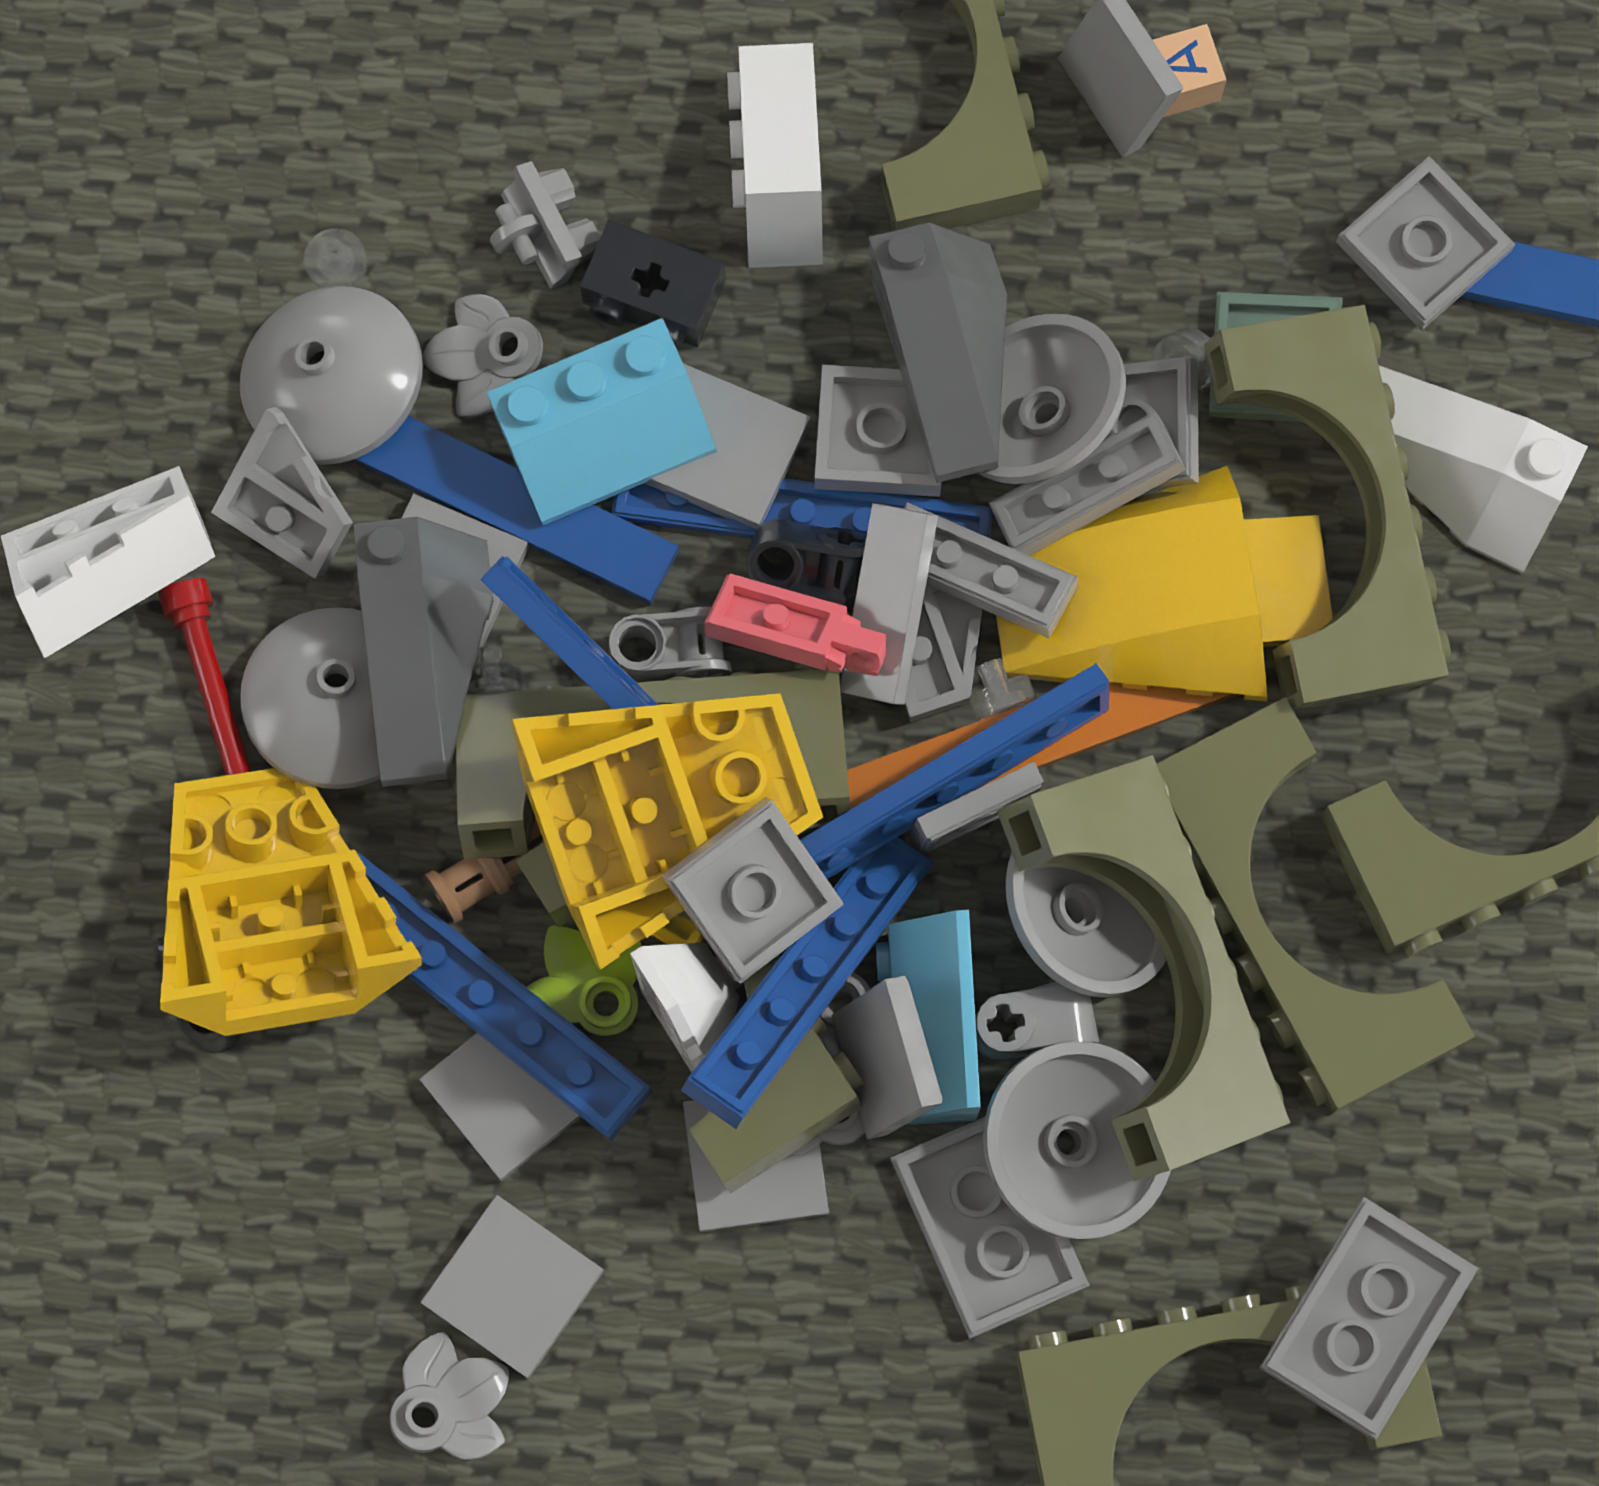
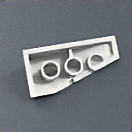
[1379,366,1588,574]
[630,943,744,1073]

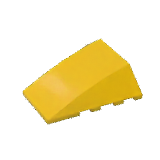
[996,466,1268,702]
[510,693,823,970]
[160,768,422,1036]

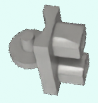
[490,161,601,290]

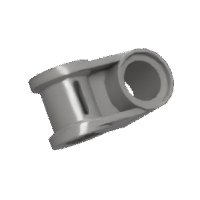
[609,607,732,682]
[975,982,1100,1060]

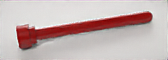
[158,578,251,775]

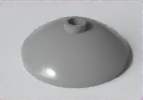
[240,286,423,465]
[978,314,1126,484]
[240,607,381,789]
[1006,853,1167,997]
[983,1041,1171,1239]

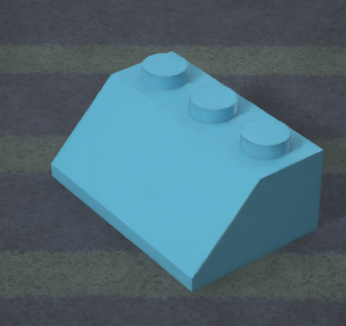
[487,318,717,526]
[876,910,980,1125]

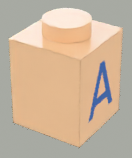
[1153,24,1226,117]

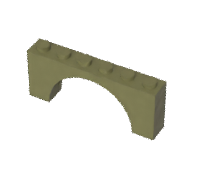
[881,0,1050,231]
[1204,305,1451,711]
[456,667,850,860]
[1156,697,1475,1116]
[997,755,1290,1181]
[1321,780,1599,958]
[516,842,864,1194]
[1015,1283,1442,1486]

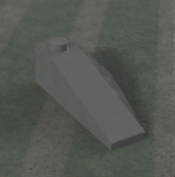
[869,222,1007,483]
[353,517,494,787]

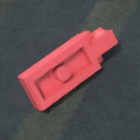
[704,574,886,676]

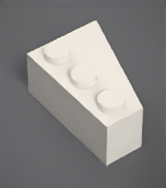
[727,43,823,268]
[1,466,215,658]

